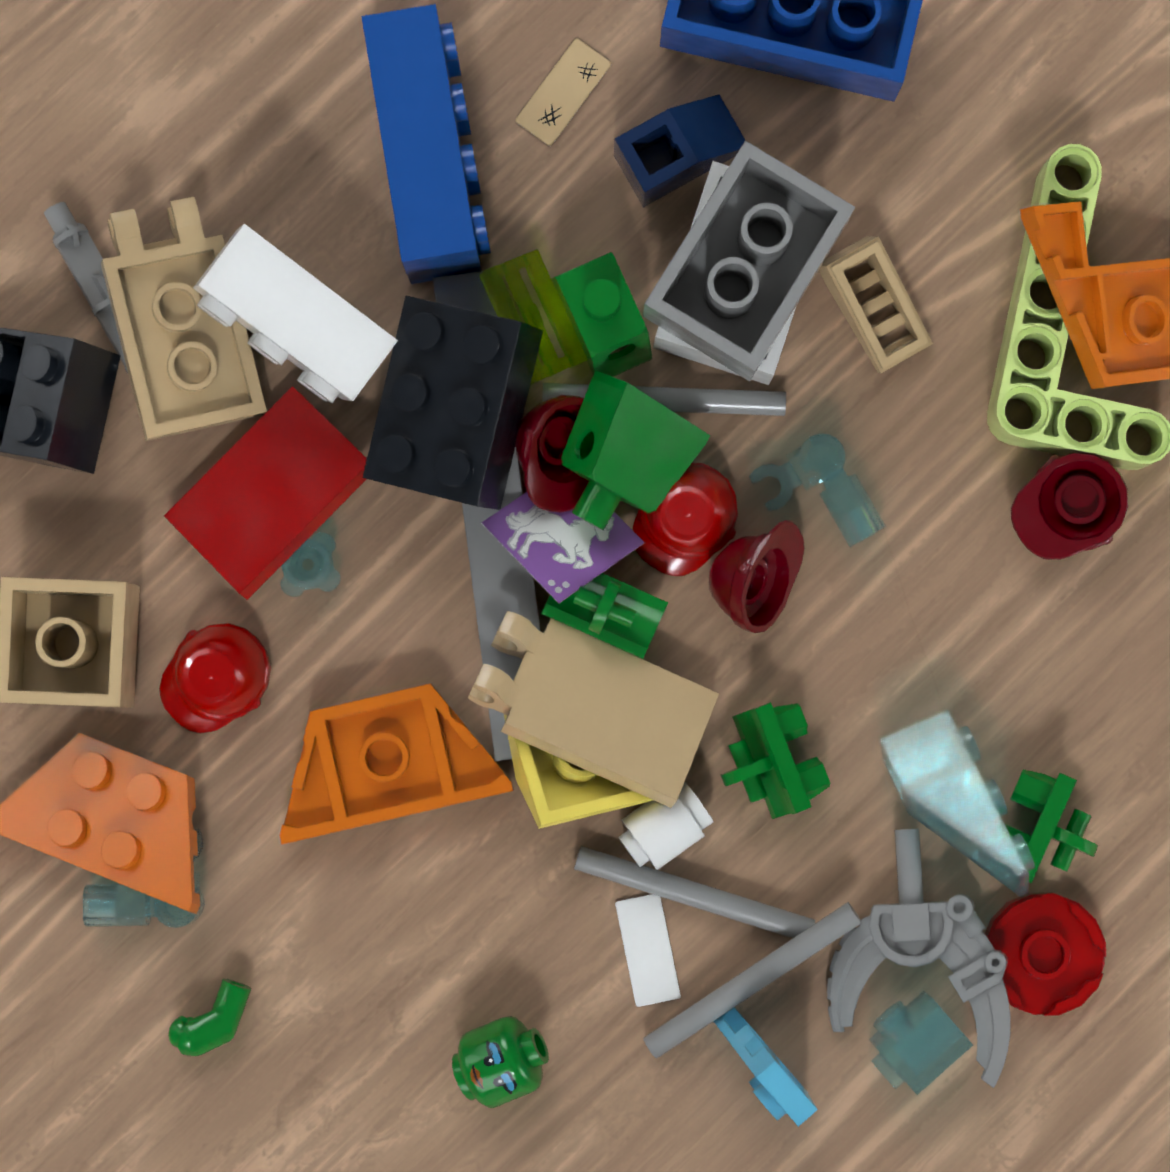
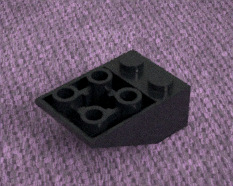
[0,328,121,474]

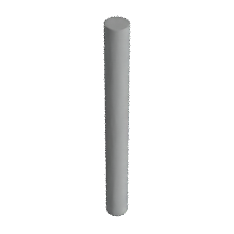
[542,383,786,416]
[574,846,815,938]
[643,902,862,1059]

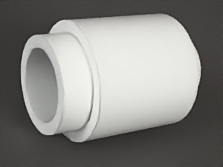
[618,782,713,870]

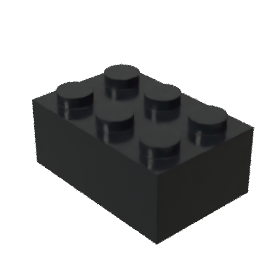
[362,296,543,510]

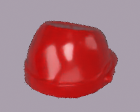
[632,463,738,576]
[159,623,271,734]

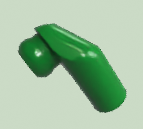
[168,979,252,1056]

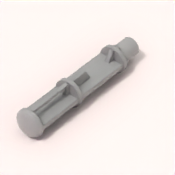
[44,202,128,373]

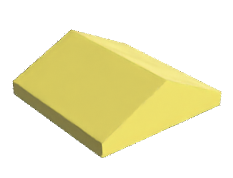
[504,714,654,829]

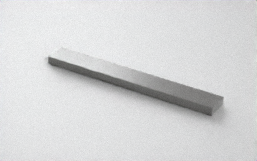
[433,270,540,761]

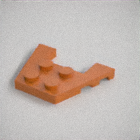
[1020,201,1170,389]

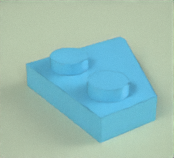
[714,1007,818,1127]

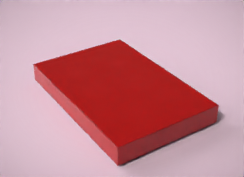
[164,386,367,600]

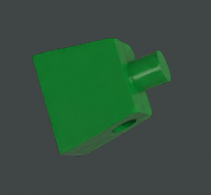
[550,252,652,377]
[561,370,711,531]

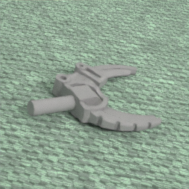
[827,829,1011,1088]

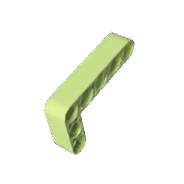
[987,144,1170,470]

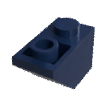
[614,94,745,208]

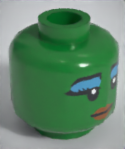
[452,1016,549,1108]

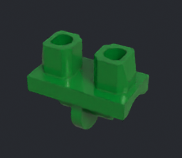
[541,573,668,659]
[721,702,831,819]
[987,769,1098,884]

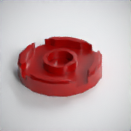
[985,892,1106,1016]

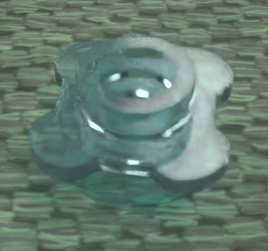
[280,532,341,597]

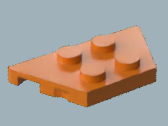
[279,684,514,845]
[0,733,200,914]

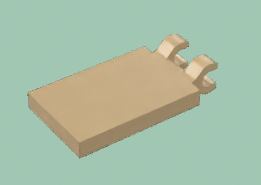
[101,197,267,442]
[468,611,719,808]

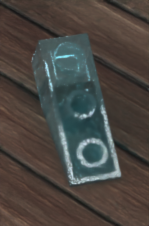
[880,710,1035,896]

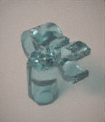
[749,434,886,547]
[83,829,205,928]

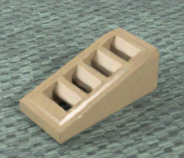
[819,236,933,373]

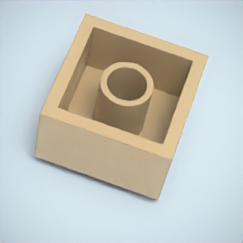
[0,577,140,708]

